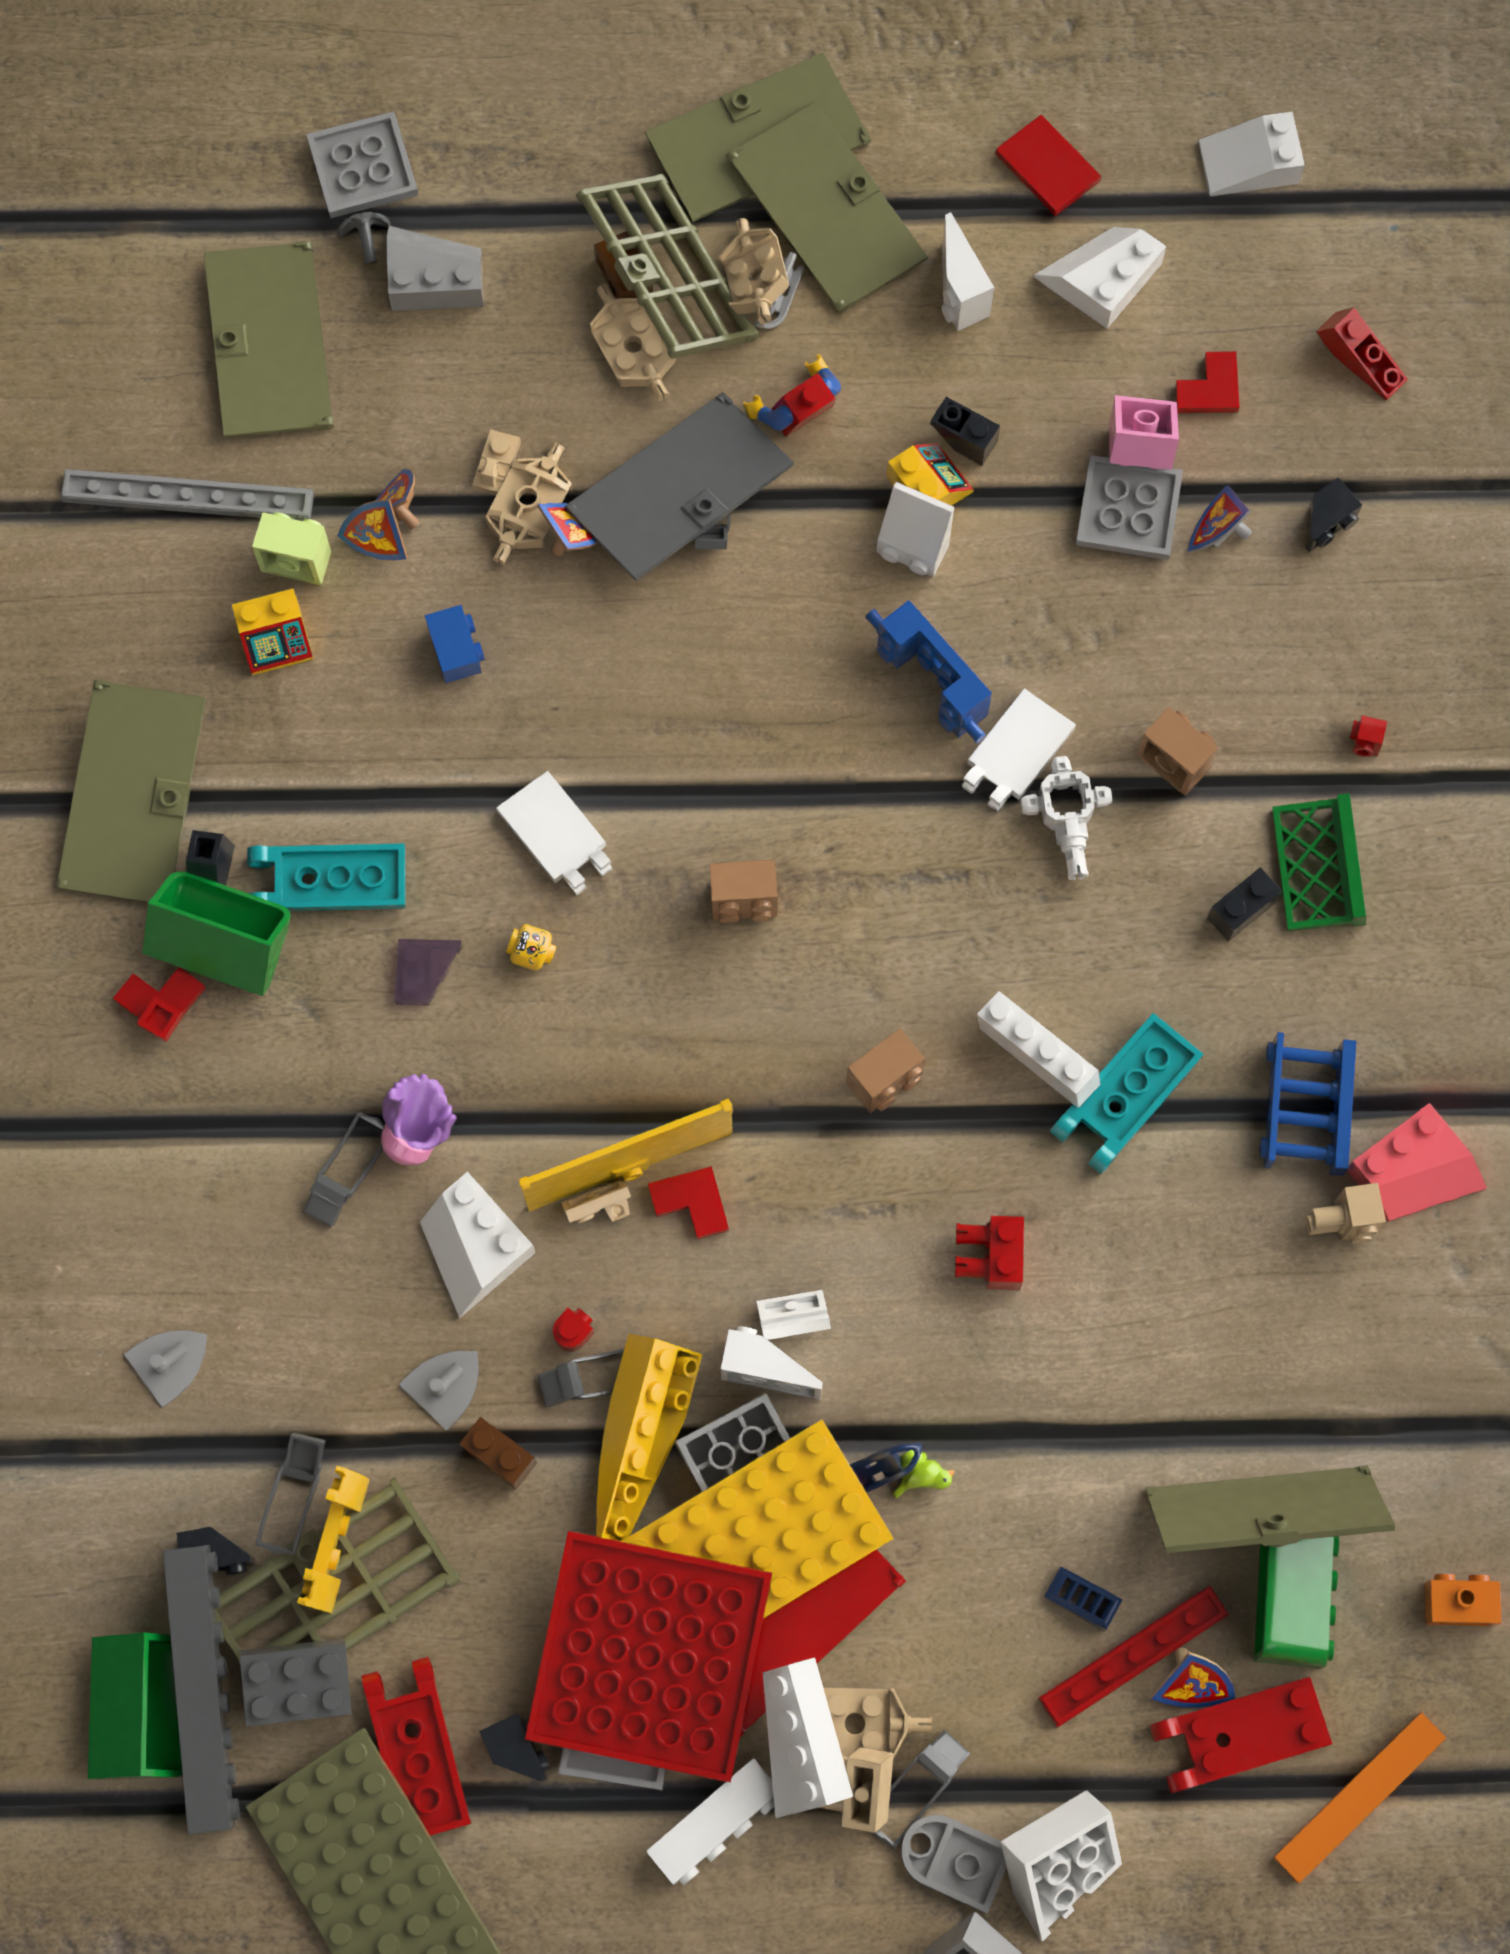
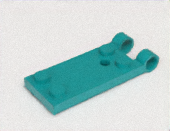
[247,843,406,911]
[1050,1013,1204,1175]

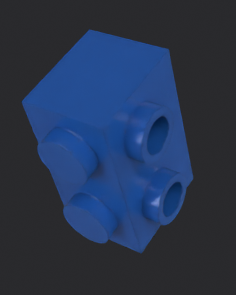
[425,605,485,684]

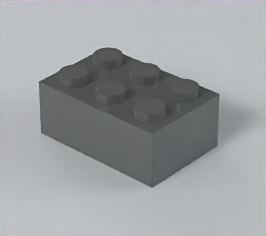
[240,1638,351,1727]

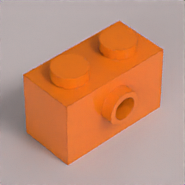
[1424,1574,1502,1626]

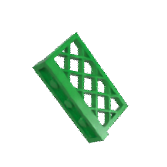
[1272,793,1366,932]

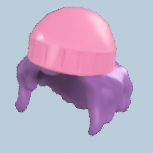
[381,1074,457,1166]

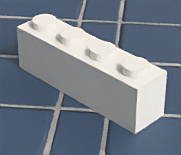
[977,991,1100,1108]
[646,1758,774,1886]

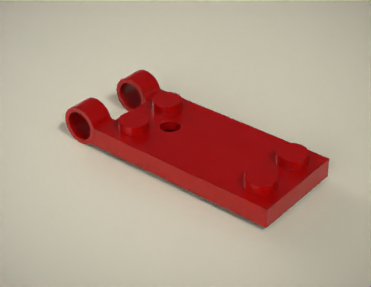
[361,1656,472,1836]
[1149,1677,1333,1793]

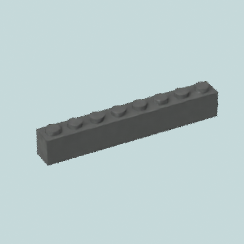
[163,1545,240,1834]

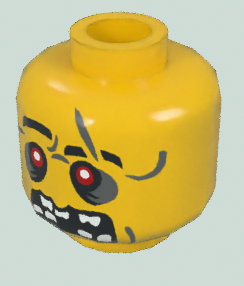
[506,924,556,971]

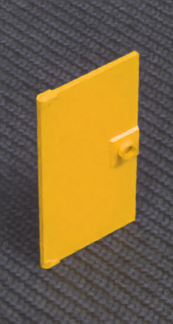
[518,1099,733,1212]

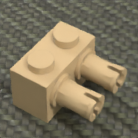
[1306,1183,1386,1244]
[818,1747,894,1833]

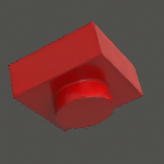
[136,996,184,1043]

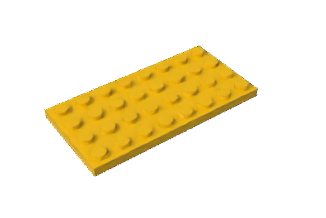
[622,1419,894,1618]

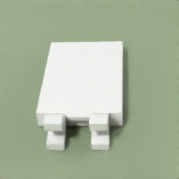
[962,688,1076,812]
[497,771,612,896]

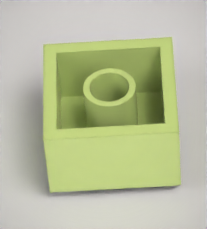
[252,512,331,585]

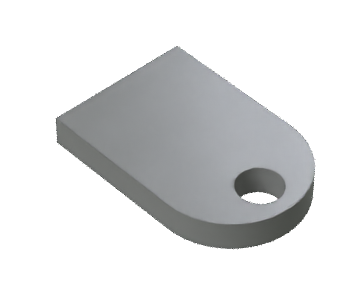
[901,1815,1007,1914]

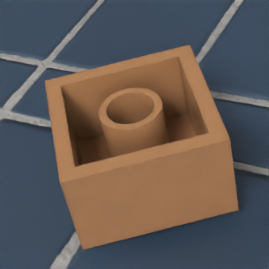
[1137,707,1218,796]
[710,859,778,924]
[846,1028,925,1114]

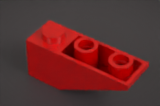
[1316,308,1408,400]

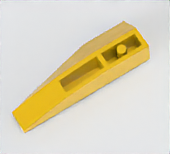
[596,1333,703,1541]

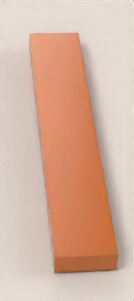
[1273,1712,1446,1884]

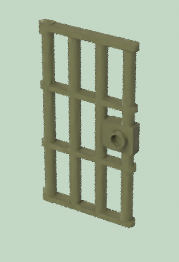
[576,174,760,359]
[216,1477,461,1662]

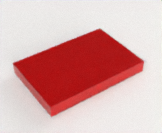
[995,114,1102,216]

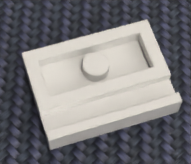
[756,1290,831,1340]

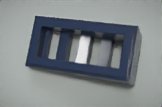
[1044,1567,1123,1632]

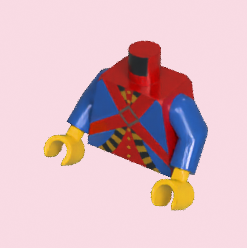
[743,354,841,437]

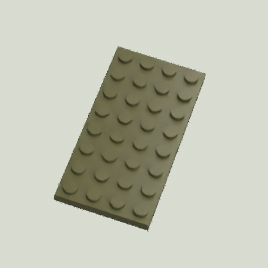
[246,1728,502,1954]

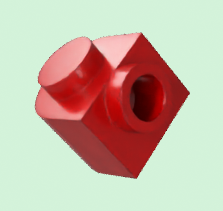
[1349,715,1387,757]
[553,1307,594,1352]

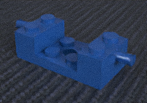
[865,600,992,744]

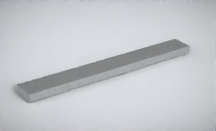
[61,469,314,521]

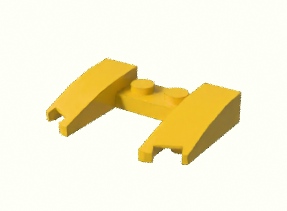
[297,1466,370,1614]

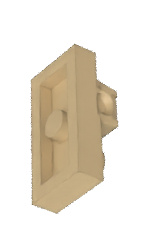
[472,429,521,496]
[561,1178,631,1223]

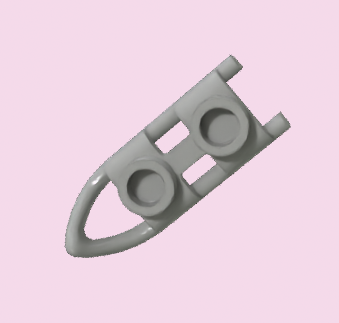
[754,252,804,329]

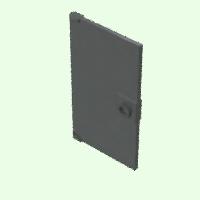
[564,392,794,581]

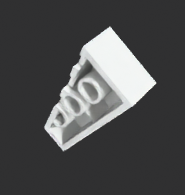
[763,1658,853,1818]

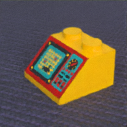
[886,442,974,506]
[232,588,313,676]

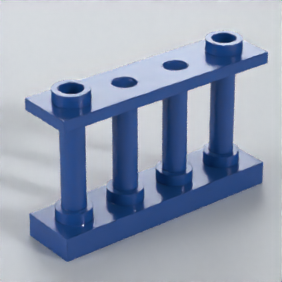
[1259,1032,1357,1176]

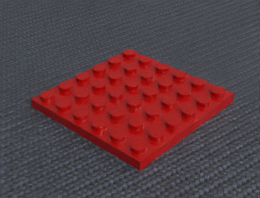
[525,1531,773,1783]

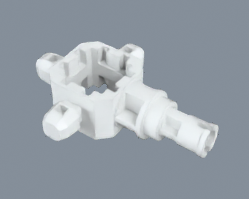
[1021,756,1112,880]

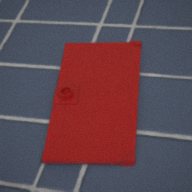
[740,1549,906,1737]

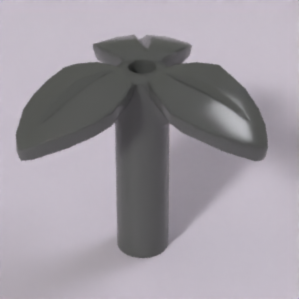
[338,212,391,264]

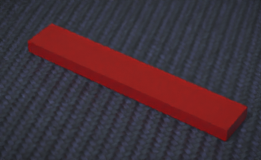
[1038,1586,1230,1728]

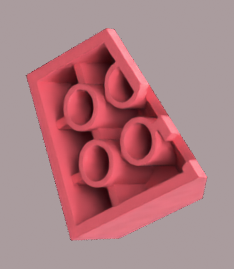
[1347,1103,1487,1222]

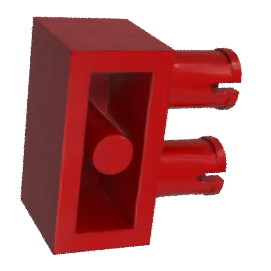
[955,1215,1024,1290]

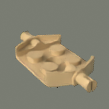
[718,218,789,324]
[590,283,676,401]
[485,442,572,565]
[823,1688,932,1759]

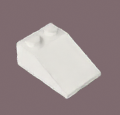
[1198,112,1305,196]
[941,212,994,331]
[877,482,954,577]
[721,1326,823,1400]

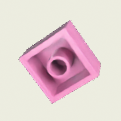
[1109,395,1179,470]

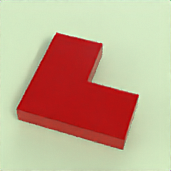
[1175,351,1240,413]
[113,967,206,1019]
[648,1166,729,1240]

